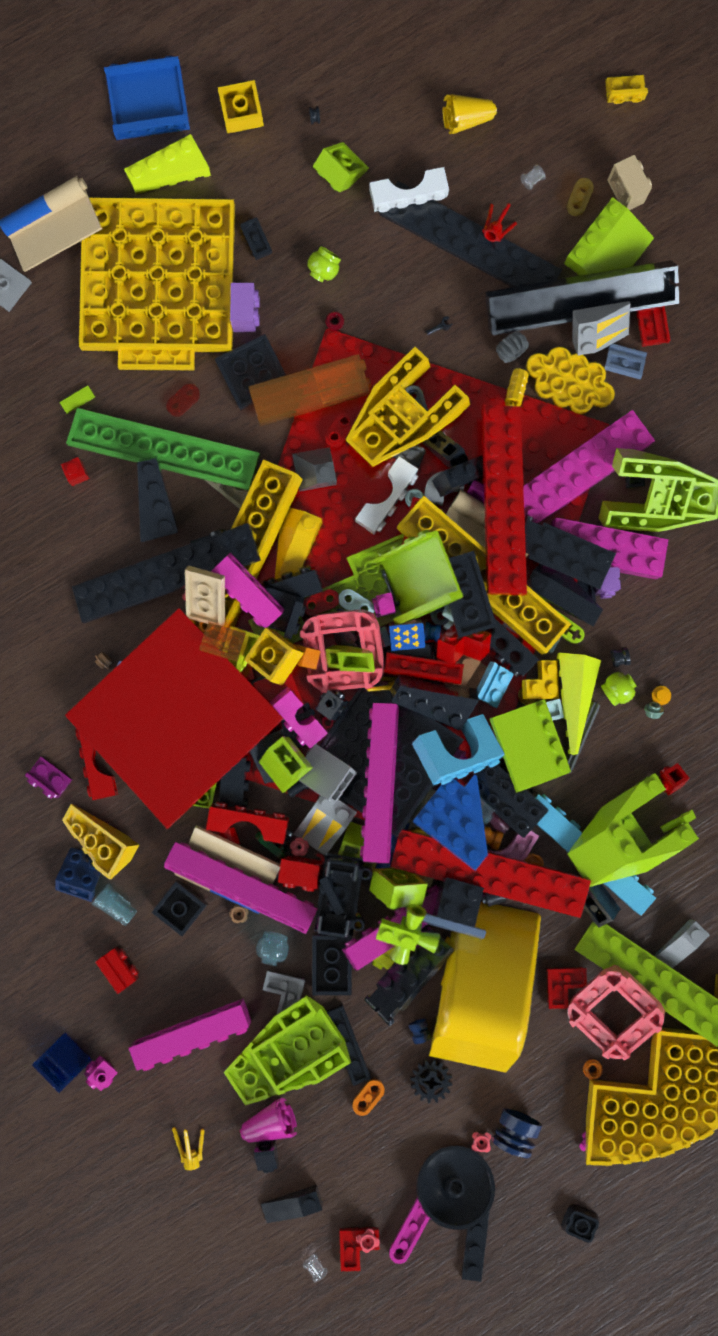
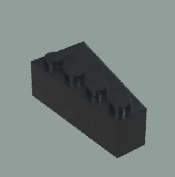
[137,456,179,542]

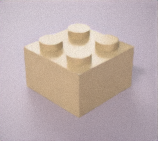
[607,155,652,210]

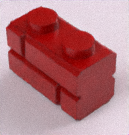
[95,946,139,994]

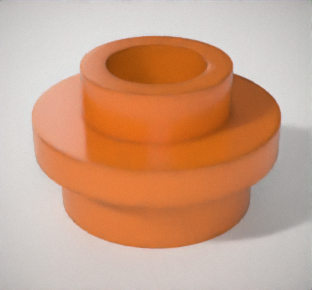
[583,1059,603,1079]

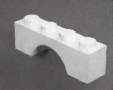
[370,167,449,212]
[355,456,419,535]

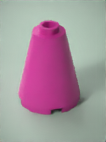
[240,1098,297,1143]

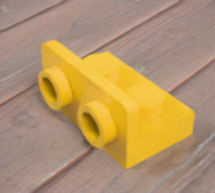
[606,75,648,104]

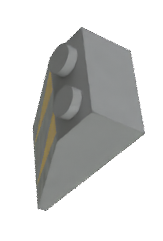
[572,301,630,355]
[294,796,357,855]

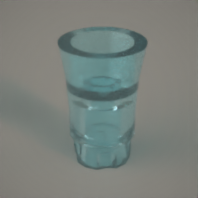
[91,883,137,926]

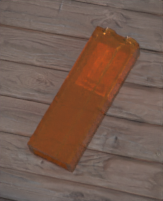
[249,354,372,427]

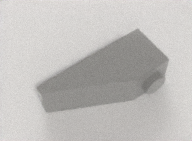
[654,919,709,968]

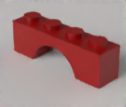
[75,729,118,800]
[206,801,289,844]

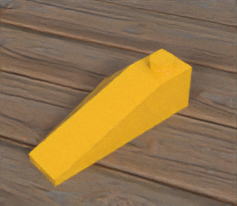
[275,508,322,579]
[62,804,139,879]

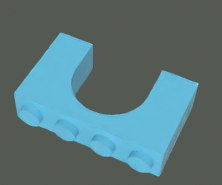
[412,714,504,785]

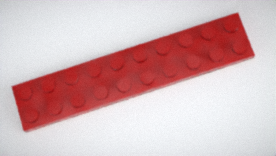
[482,404,527,596]
[390,829,591,918]

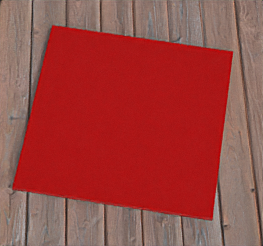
[65,608,284,829]

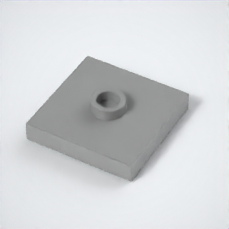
[0,259,32,312]

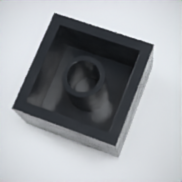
[433,877,484,927]
[151,880,209,937]

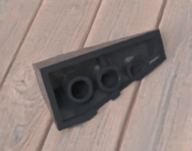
[527,563,603,627]

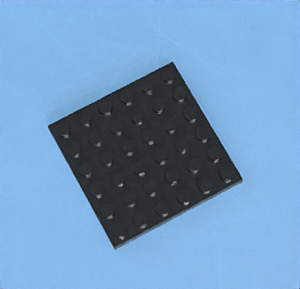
[320,683,464,837]

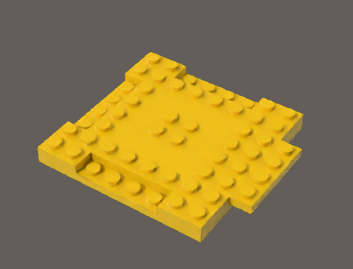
[79,198,235,370]

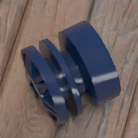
[492,1108,542,1158]

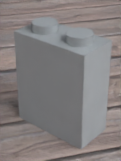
[298,744,357,805]

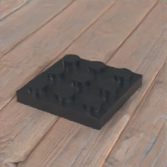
[215,334,291,411]

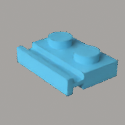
[476,661,514,708]

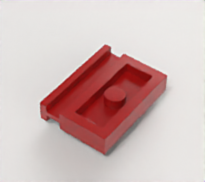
[636,306,671,347]

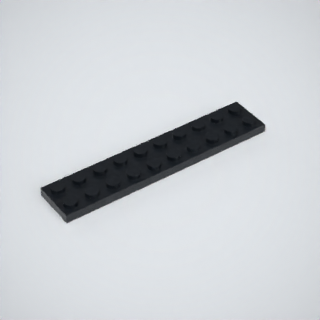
[380,181,562,287]
[72,523,261,623]

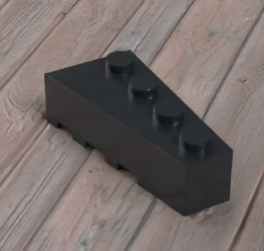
[390,675,479,731]

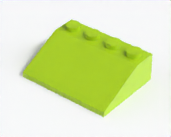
[564,197,654,276]
[490,699,571,793]

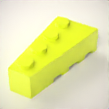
[124,134,211,194]

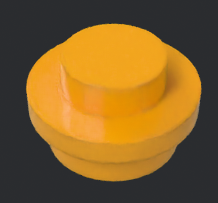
[651,686,671,705]

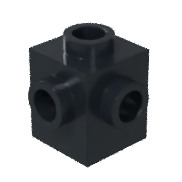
[315,689,349,721]

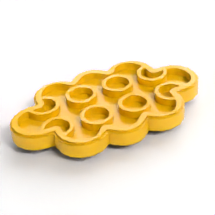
[526,347,615,414]

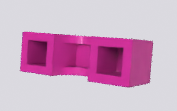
[270,686,327,748]

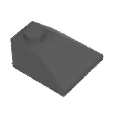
[293,447,337,492]

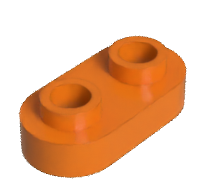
[353,1079,384,1116]

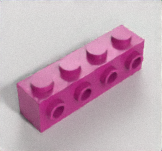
[211,553,285,628]

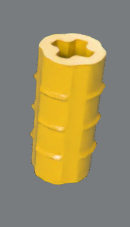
[505,368,529,406]

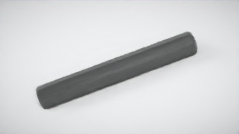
[566,702,600,773]

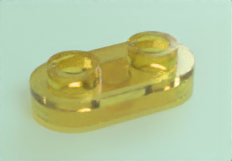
[567,178,594,216]

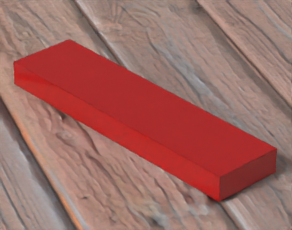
[384,653,464,684]

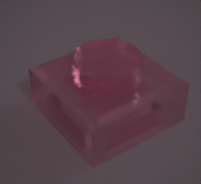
[489,812,510,834]

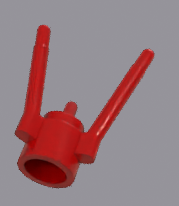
[482,203,517,242]

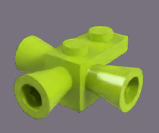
[376,904,440,965]

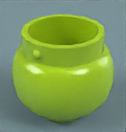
[308,246,341,282]
[601,672,637,706]

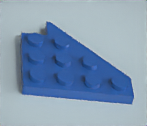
[413,775,488,871]

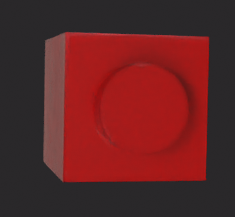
[60,457,90,486]

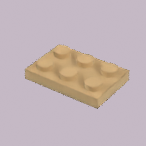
[185,566,225,628]

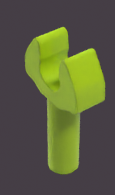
[660,810,696,833]

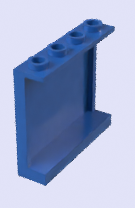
[104,56,190,140]

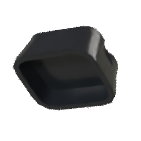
[561,1204,599,1243]

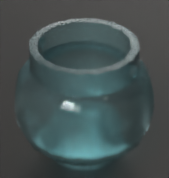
[256,931,289,966]

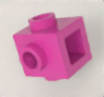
[84,1055,118,1091]

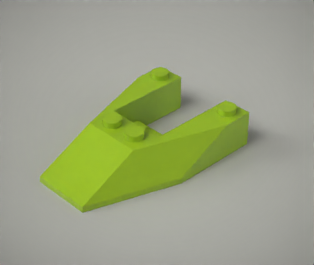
[598,448,718,532]
[567,773,699,887]

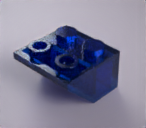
[32,1033,92,1093]

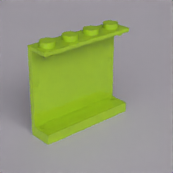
[371,530,463,625]

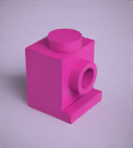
[372,592,396,618]

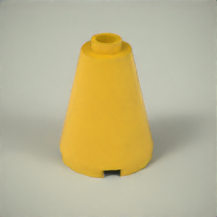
[443,94,497,134]

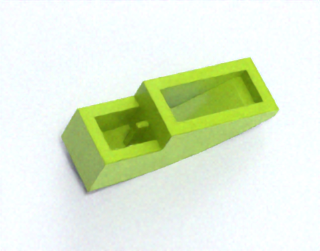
[325,645,375,672]

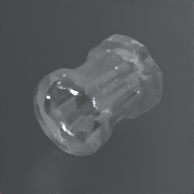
[521,164,546,190]
[302,1254,328,1283]

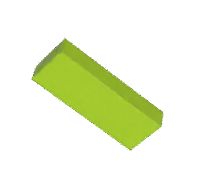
[60,386,95,414]

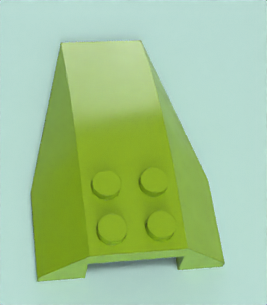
[224,995,351,1105]

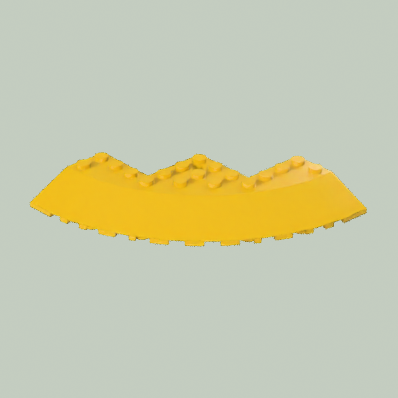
[586,974,718,1166]

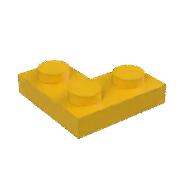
[522,660,559,699]

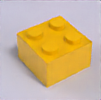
[218,80,264,134]
[244,628,304,685]

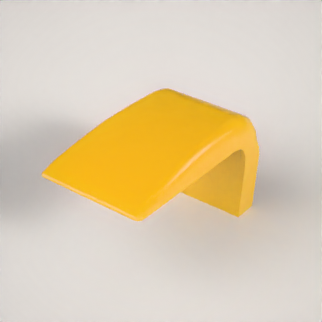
[429,901,541,1073]

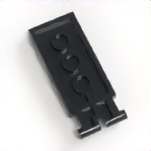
[525,515,616,589]
[364,925,454,1026]

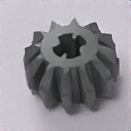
[496,331,529,363]

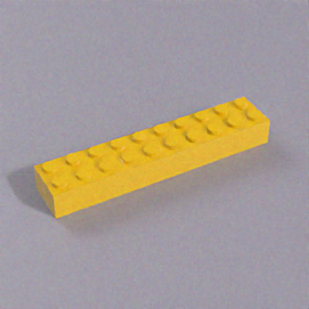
[190,459,303,653]
[397,496,571,655]

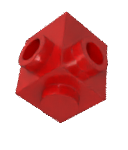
[659,763,690,796]

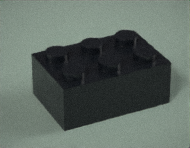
[312,933,352,995]

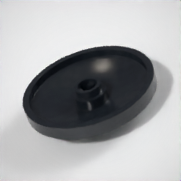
[416,1146,495,1230]

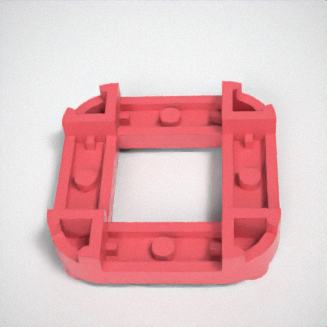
[300,610,385,693]
[568,965,665,1060]

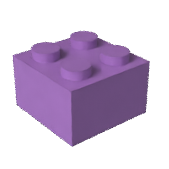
[230,283,260,332]

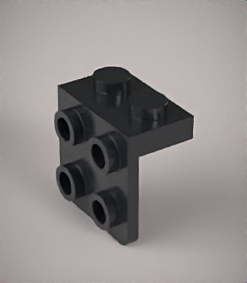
[266,587,306,640]

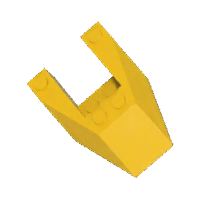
[346,347,470,467]

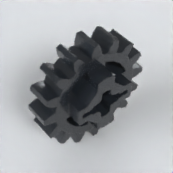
[410,1059,453,1103]

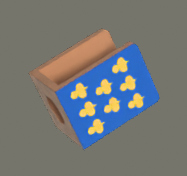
[388,619,425,651]

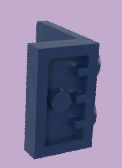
[55,848,101,902]

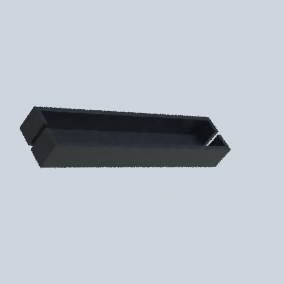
[485,260,679,335]

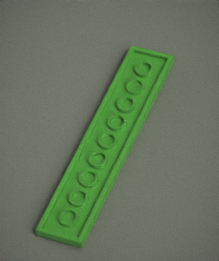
[66,408,260,491]

